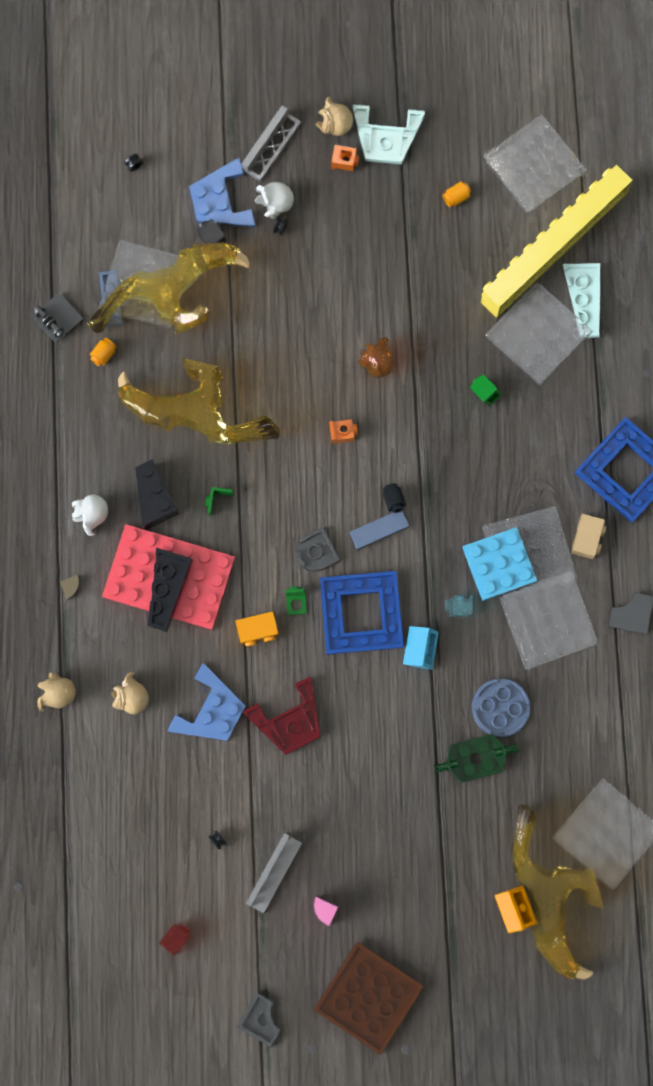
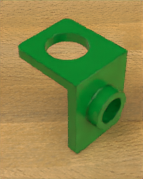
[206,487,234,516]
[285,586,307,615]

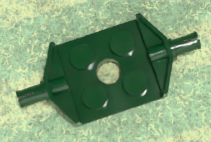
[434,734,519,783]

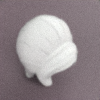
[255,182,294,219]
[72,494,108,536]

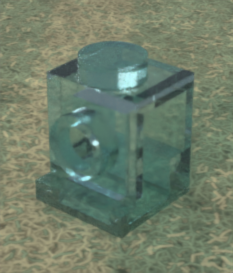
[445,595,473,617]

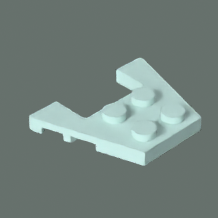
[353,105,425,165]

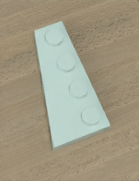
[563,263,601,338]

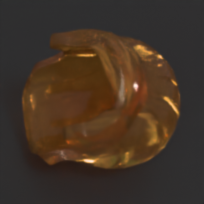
[358,337,395,378]

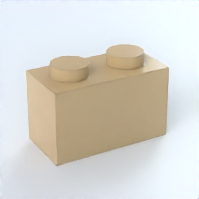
[571,514,606,560]

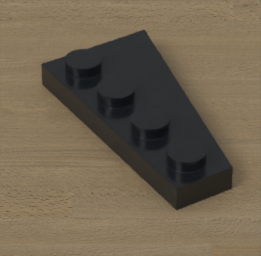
[148,548,193,632]

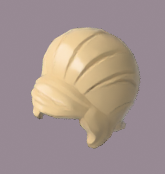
[316,96,353,136]
[38,672,76,712]
[111,672,149,715]

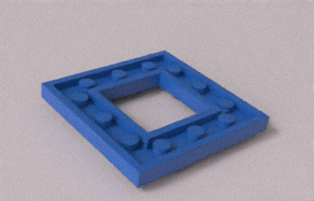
[575,417,653,523]
[320,571,404,655]

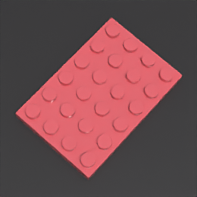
[102,524,235,630]

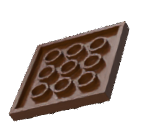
[313,942,424,1055]

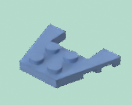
[189,158,255,228]
[167,663,246,741]

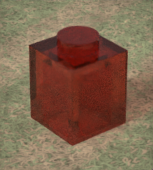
[159,923,191,956]

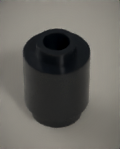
[383,483,406,513]

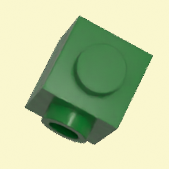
[470,374,503,407]

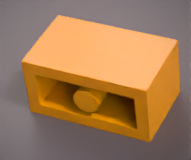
[235,611,279,647]
[495,885,537,933]

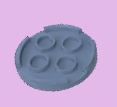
[472,679,530,737]

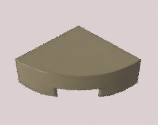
[60,574,80,600]

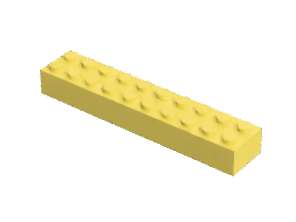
[481,165,632,318]

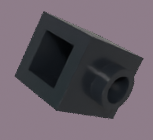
[197,219,226,252]

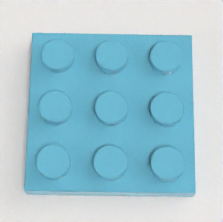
[462,527,537,601]

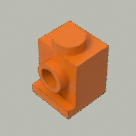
[331,145,360,171]
[329,419,358,444]

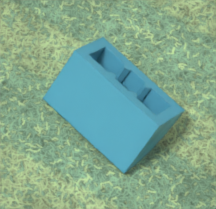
[403,626,439,670]

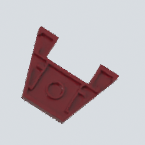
[243,676,320,755]

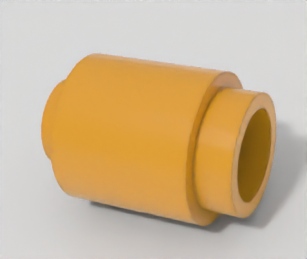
[442,181,471,207]
[90,338,117,366]

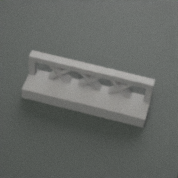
[241,105,301,182]
[246,833,302,913]

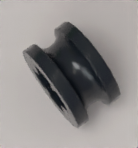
[124,154,143,172]
[273,217,288,236]
[208,830,227,850]

